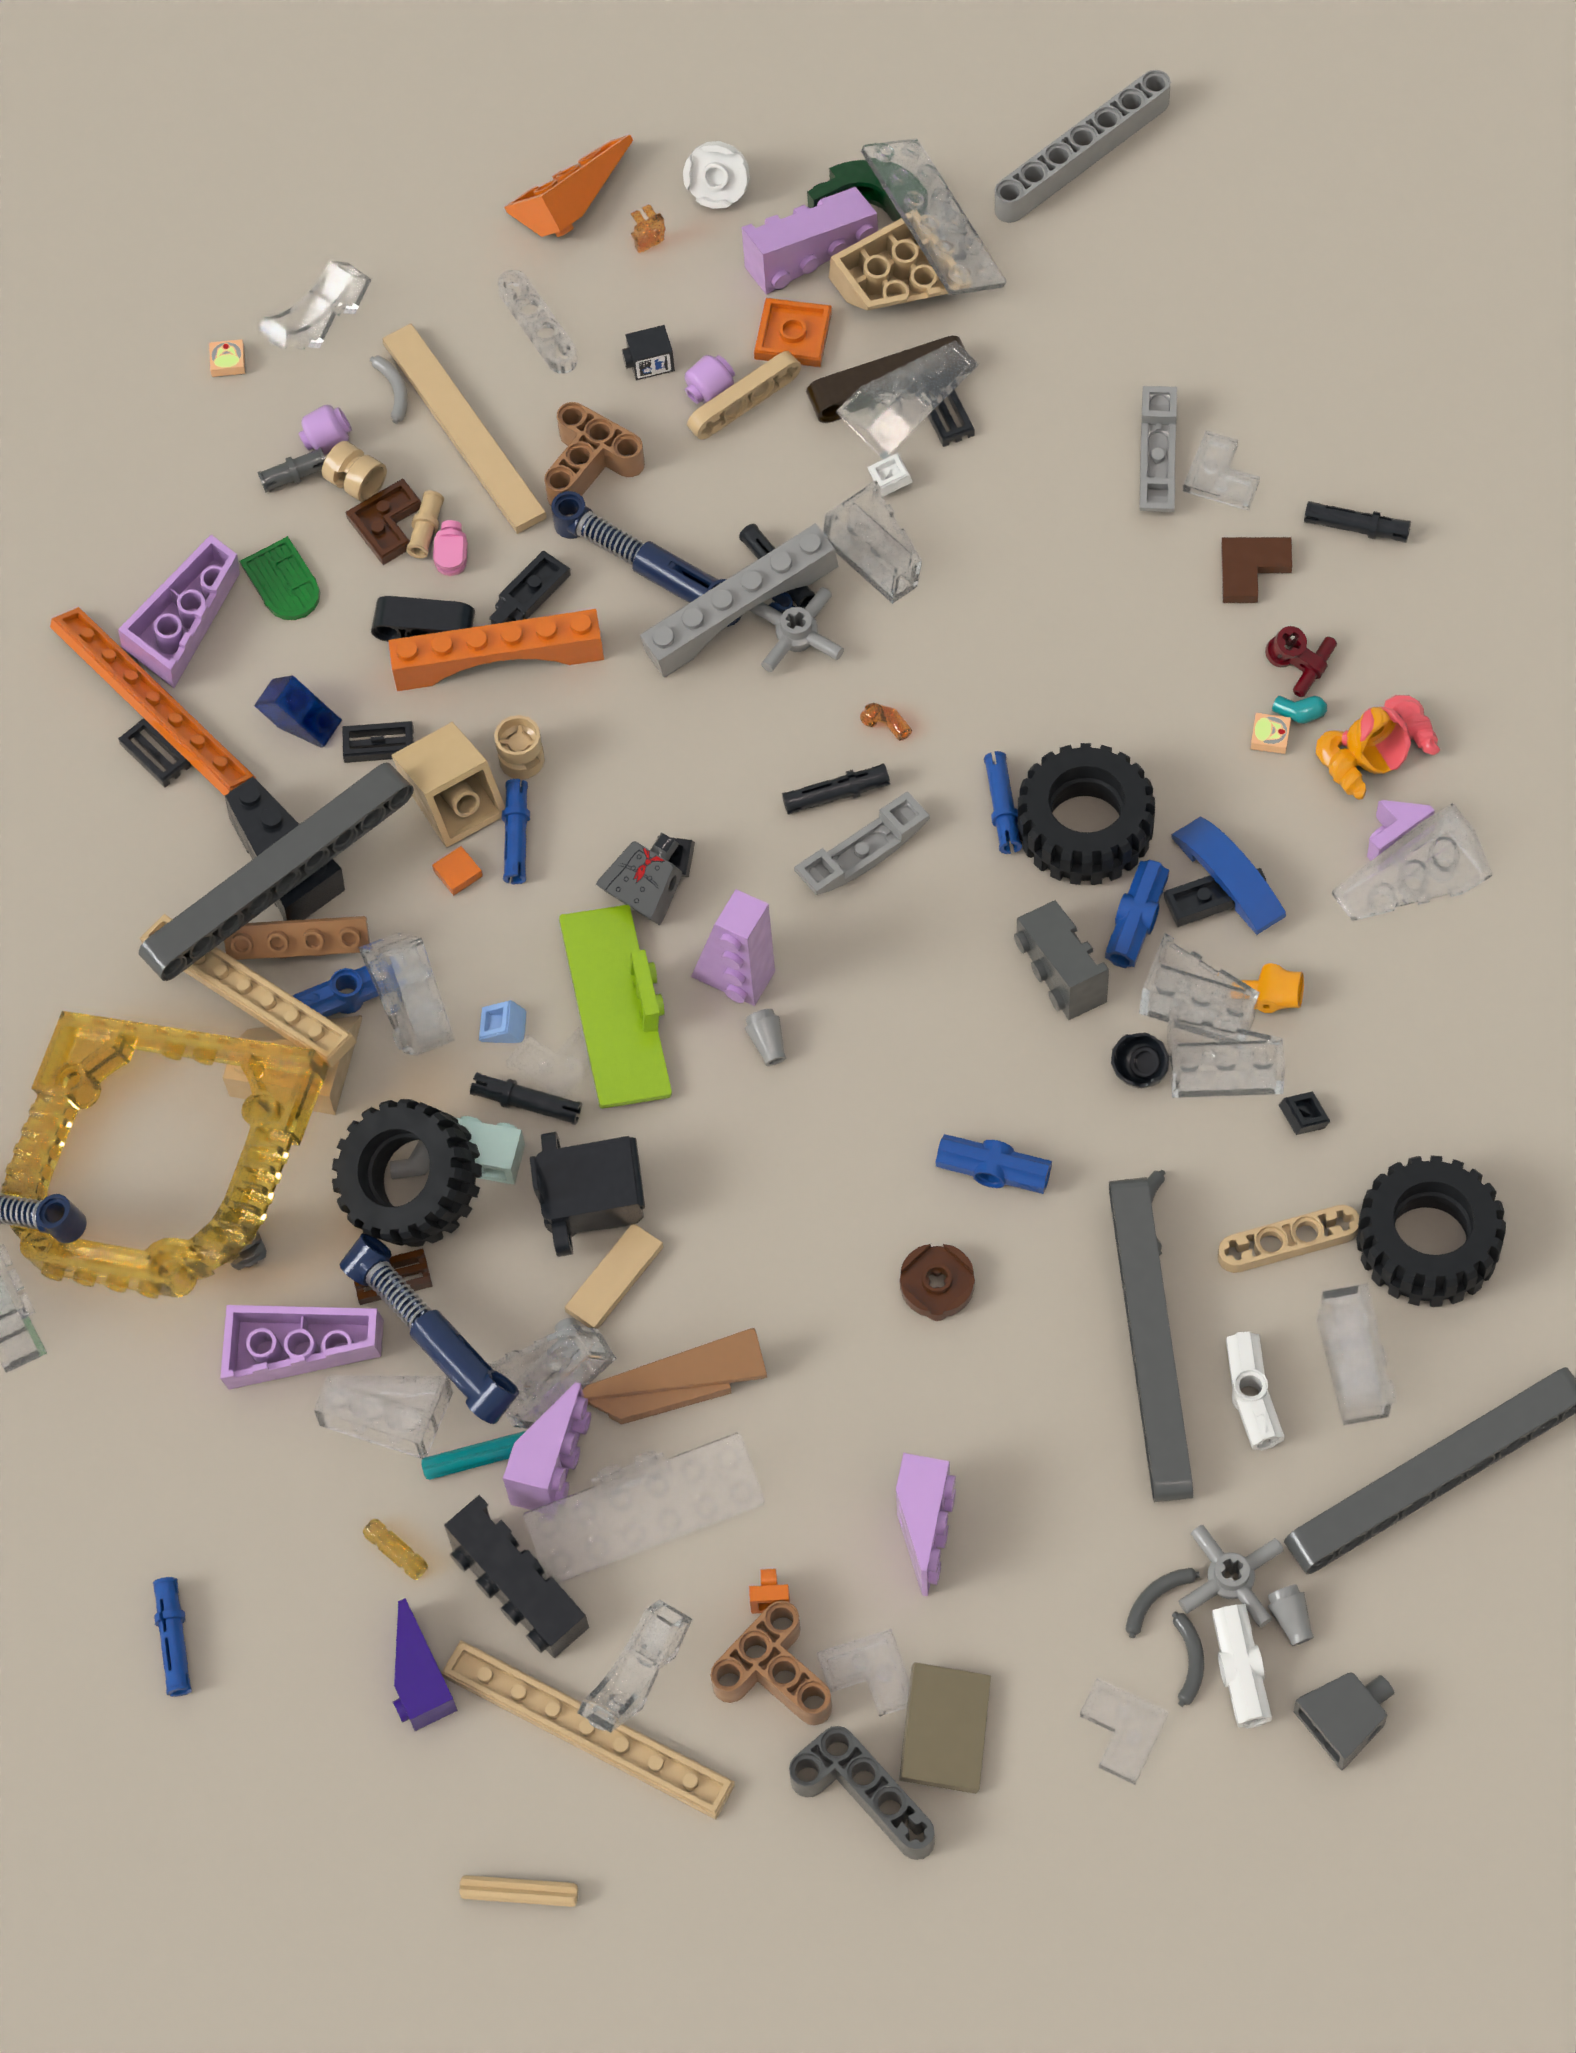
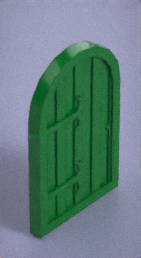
[240,536,320,620]

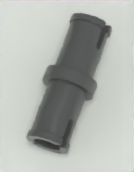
[257,447,325,493]

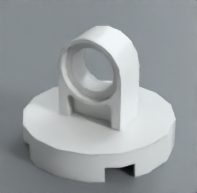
[683,141,750,209]

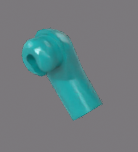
[1272,696,1327,724]

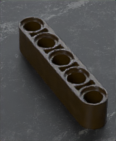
[806,336,973,423]

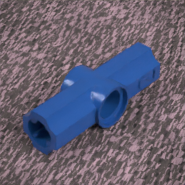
[1105,859,1169,969]
[292,956,403,1017]
[935,1134,1052,1194]

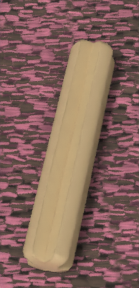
[459,1875,578,1907]

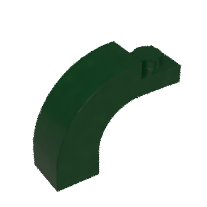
[807,160,927,222]

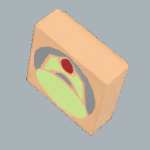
[209,339,245,377]
[1250,713,1291,754]

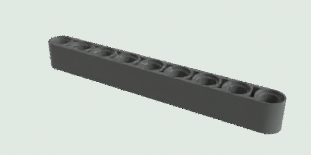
[139,762,414,981]
[1109,1177,1193,1503]
[1284,1367,1576,1574]

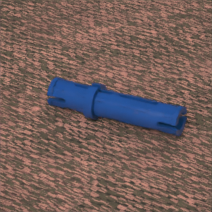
[984,751,1022,854]
[502,779,530,885]
[153,1577,192,1697]

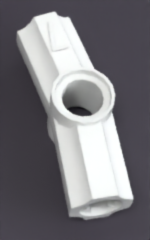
[1226,1331,1285,1451]
[1212,1604,1272,1729]

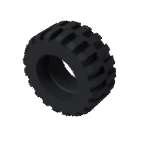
[1018,743,1155,885]
[332,1099,482,1247]
[1356,1155,1506,1307]

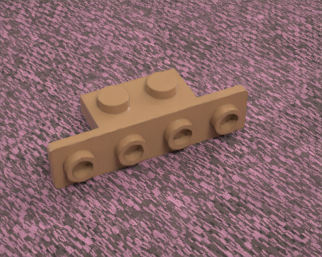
[224,916,371,960]

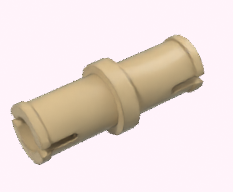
[406,490,444,559]

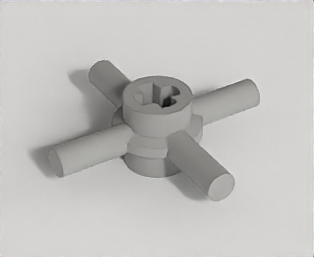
[750,587,844,672]
[1179,1525,1284,1628]

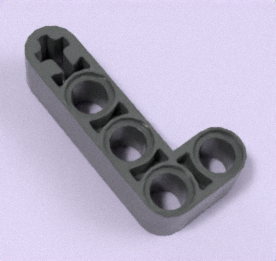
[789,1726,935,1860]

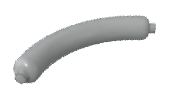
[370,355,408,424]

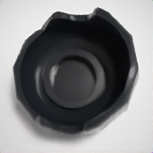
[1111,1032,1170,1089]

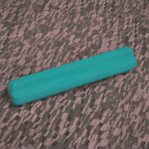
[421,1431,526,1480]

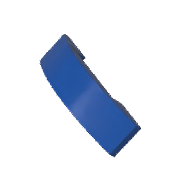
[1171,816,1286,935]

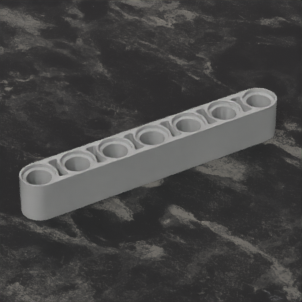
[995,70,1171,223]

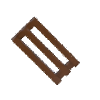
[354,1248,433,1305]

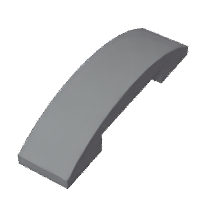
[1140,386,1177,512]
[794,791,930,895]

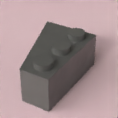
[1014,900,1109,1020]

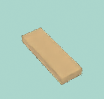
[565,1224,664,1332]

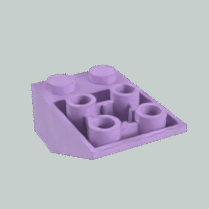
[503,1382,591,1516]
[896,1453,956,1596]

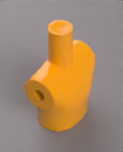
[1233,963,1304,1013]

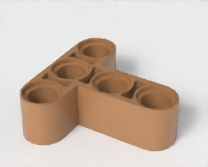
[544,402,645,505]
[710,1601,832,1725]

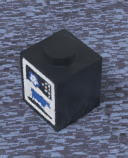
[622,325,675,380]

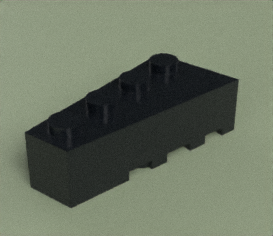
[225,776,345,921]
[444,1494,589,1658]

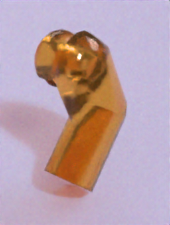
[860,702,912,741]

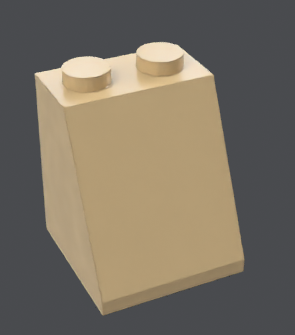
[391,722,505,848]

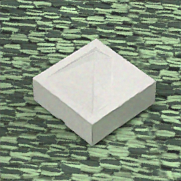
[867,452,913,497]

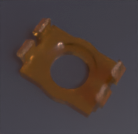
[631,204,666,253]

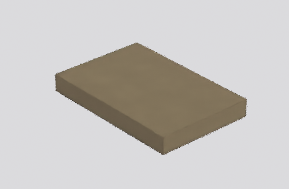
[899,1662,991,1794]

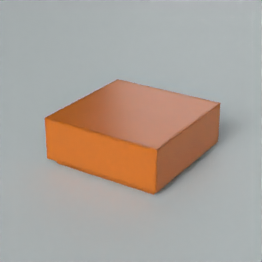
[432,846,483,896]

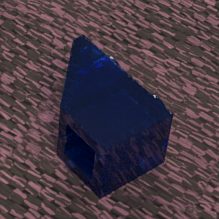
[254,675,342,748]

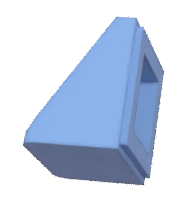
[479,1000,526,1043]

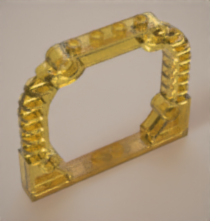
[1,1011,329,1299]

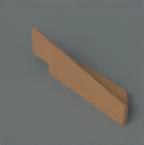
[582,1328,767,1424]

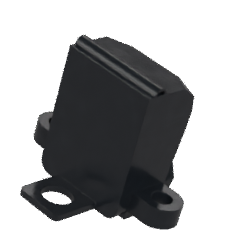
[530,1132,645,1257]

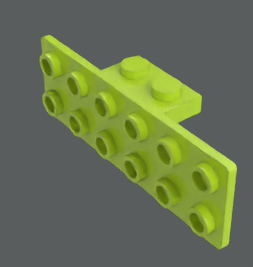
[559,905,672,1109]

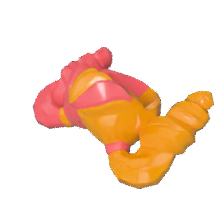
[1316,695,1440,800]

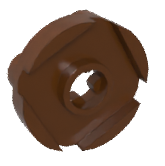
[899,1244,975,1321]

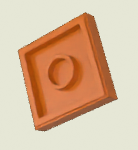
[754,298,832,367]

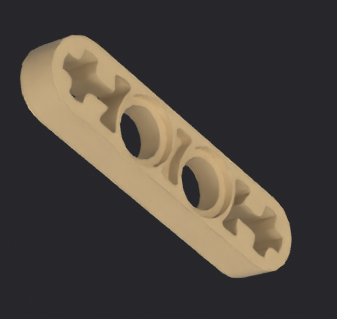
[687,351,801,440]
[1218,1205,1359,1273]

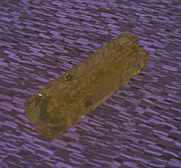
[363,1519,428,1580]

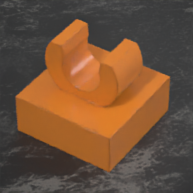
[749,1569,790,1614]

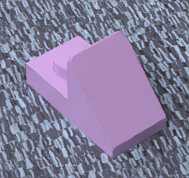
[1367,800,1435,867]

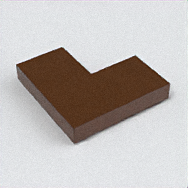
[345,478,421,565]
[1221,537,1292,603]

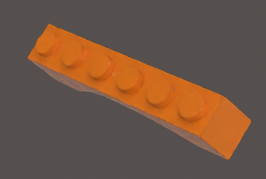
[388,609,604,691]

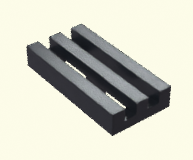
[917,377,975,447]
[118,718,192,788]
[342,721,414,763]

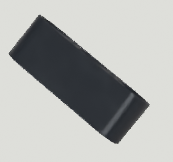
[371,596,475,642]

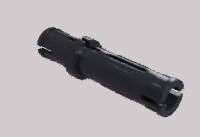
[1304,501,1411,543]
[739,524,815,608]
[782,763,890,815]
[470,1072,582,1125]

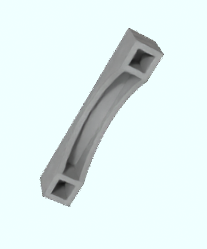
[640,523,839,678]

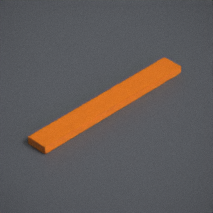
[50,607,256,796]

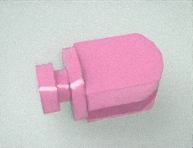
[433,520,468,576]

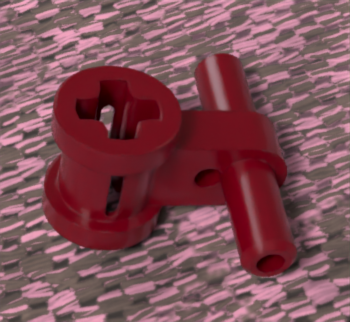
[1265,626,1337,697]

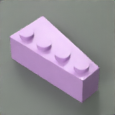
[742,187,878,295]
[118,535,240,688]
[691,889,775,1006]
[220,1305,384,1390]

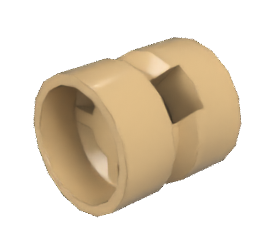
[322,441,387,502]
[494,715,545,780]

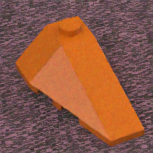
[504,135,633,237]

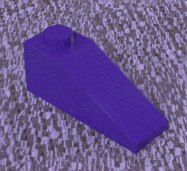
[392,1598,458,1731]

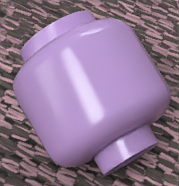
[685,355,735,404]
[299,405,352,455]

